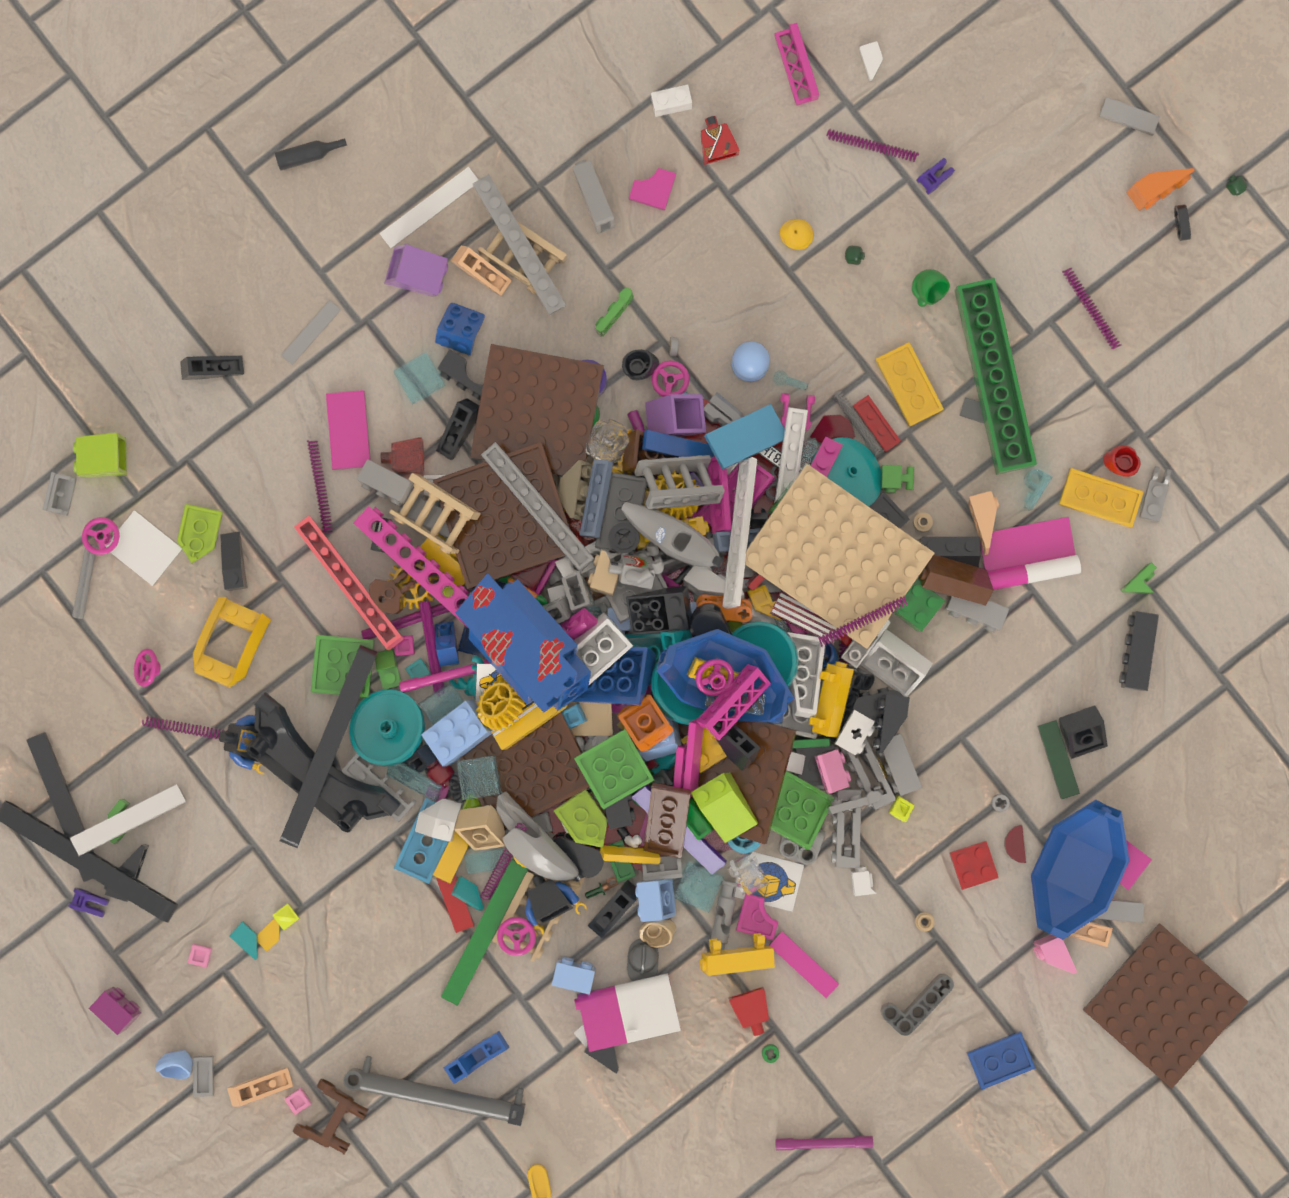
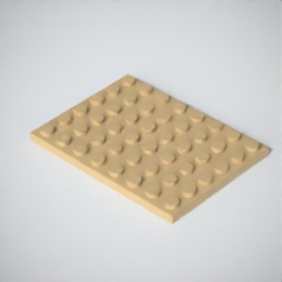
[745,464,934,649]

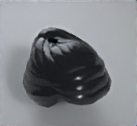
[622,349,660,381]

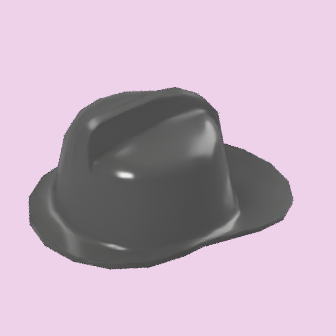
[627,939,659,981]

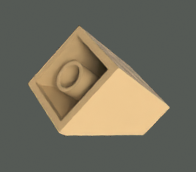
[563,702,613,736]

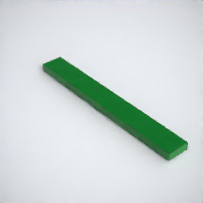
[441,859,528,1006]

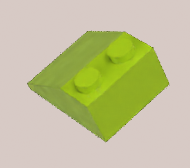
[691,772,758,843]

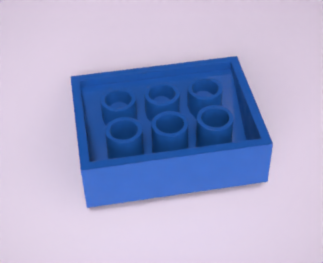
[571,647,656,705]

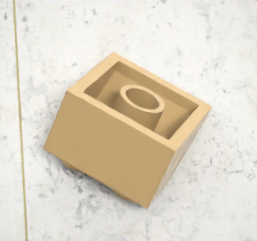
[454,805,505,851]

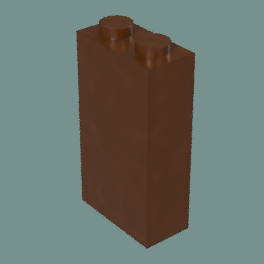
[919,554,994,606]

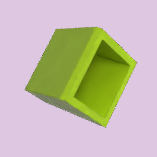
[73,433,127,477]

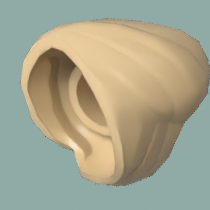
[639,918,677,948]

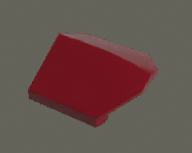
[810,415,856,445]

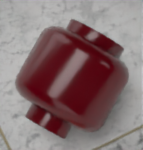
[426,760,455,788]

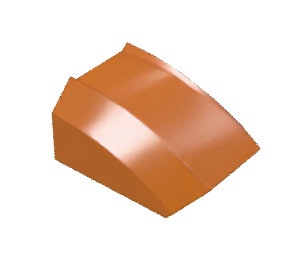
[617,694,674,752]

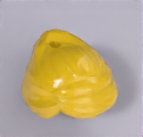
[779,219,814,250]

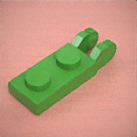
[595,288,634,337]

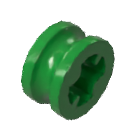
[762,1044,779,1063]

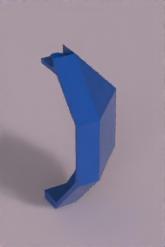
[656,629,795,723]
[1031,800,1129,940]

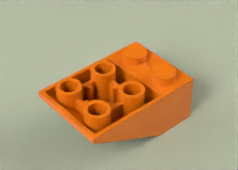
[1126,168,1195,211]

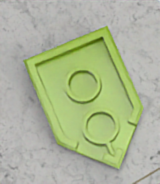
[177,504,223,564]
[554,790,608,847]

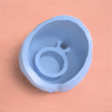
[155,1050,193,1079]

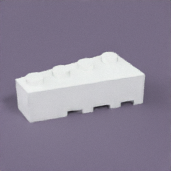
[787,632,826,718]

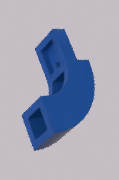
[443,1031,509,1084]

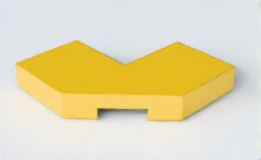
[747,584,798,621]

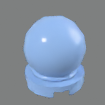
[731,341,770,383]

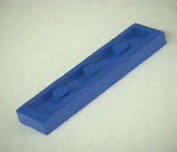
[642,430,714,458]

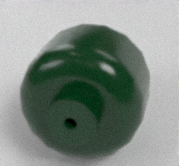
[1226,175,1247,196]
[845,245,865,265]

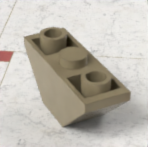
[558,460,593,521]

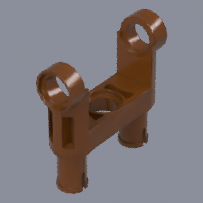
[293,1079,369,1155]

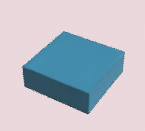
[562,703,588,729]

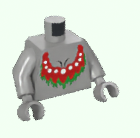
[608,542,664,589]

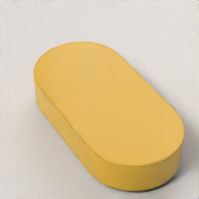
[527,1164,551,1198]

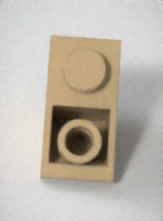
[588,550,619,596]

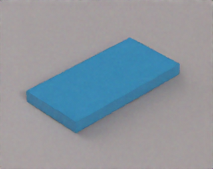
[704,404,785,470]

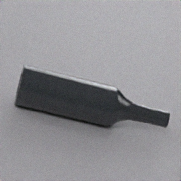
[275,138,347,171]

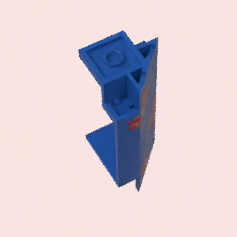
[455,573,591,713]

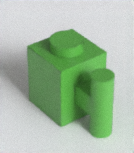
[881,465,914,494]

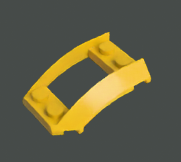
[193,597,271,688]

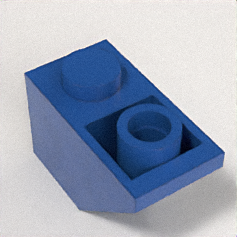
[435,621,459,667]

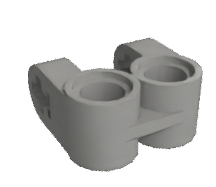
[779,830,825,865]

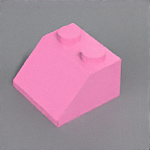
[814,749,851,794]
[1033,934,1077,974]

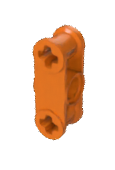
[696,594,753,622]

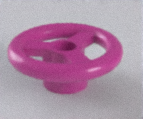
[651,361,690,397]
[82,517,120,555]
[134,649,161,687]
[696,659,734,696]
[497,917,536,956]

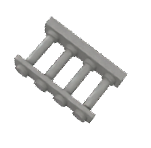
[635,455,725,509]

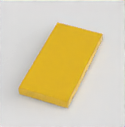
[875,342,944,427]
[1058,468,1144,528]

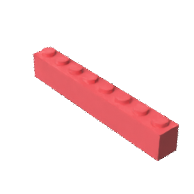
[294,516,404,651]

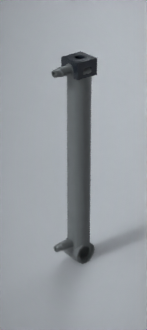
[344,1056,526,1126]

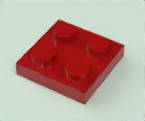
[949,841,999,890]

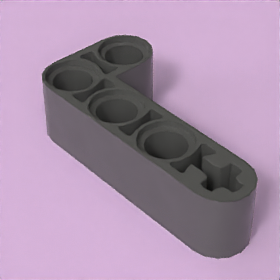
[880,974,954,1036]

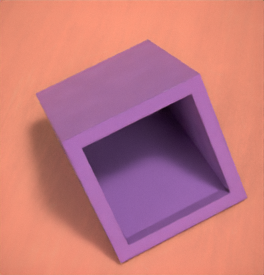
[384,244,448,296]
[645,394,706,437]

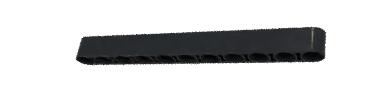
[279,645,378,848]
[0,800,179,923]

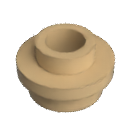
[913,512,933,532]
[915,912,935,932]

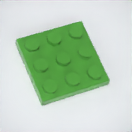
[311,635,375,697]
[574,729,654,809]
[771,771,835,850]

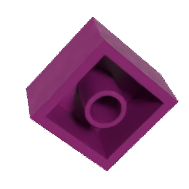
[88,987,142,1035]

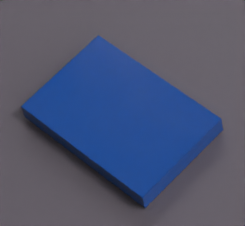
[967,1031,1036,1090]

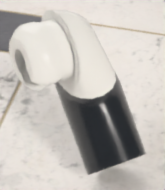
[617,827,642,848]

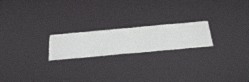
[379,167,478,248]

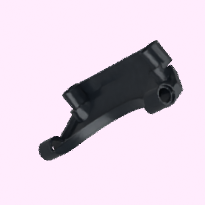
[246,692,401,833]

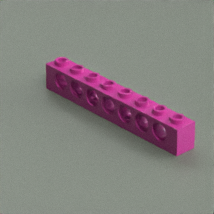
[353,506,469,627]

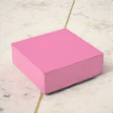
[188,944,212,968]
[284,1087,312,1115]

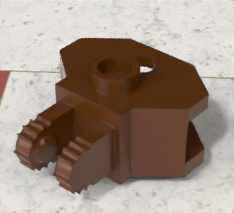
[370,571,415,614]

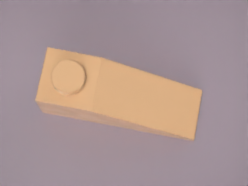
[451,245,512,296]
[968,491,999,555]
[227,1068,293,1107]

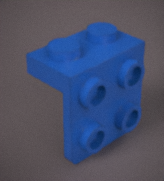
[435,303,485,356]

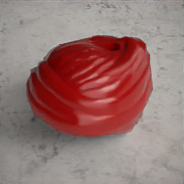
[1103,445,1141,477]

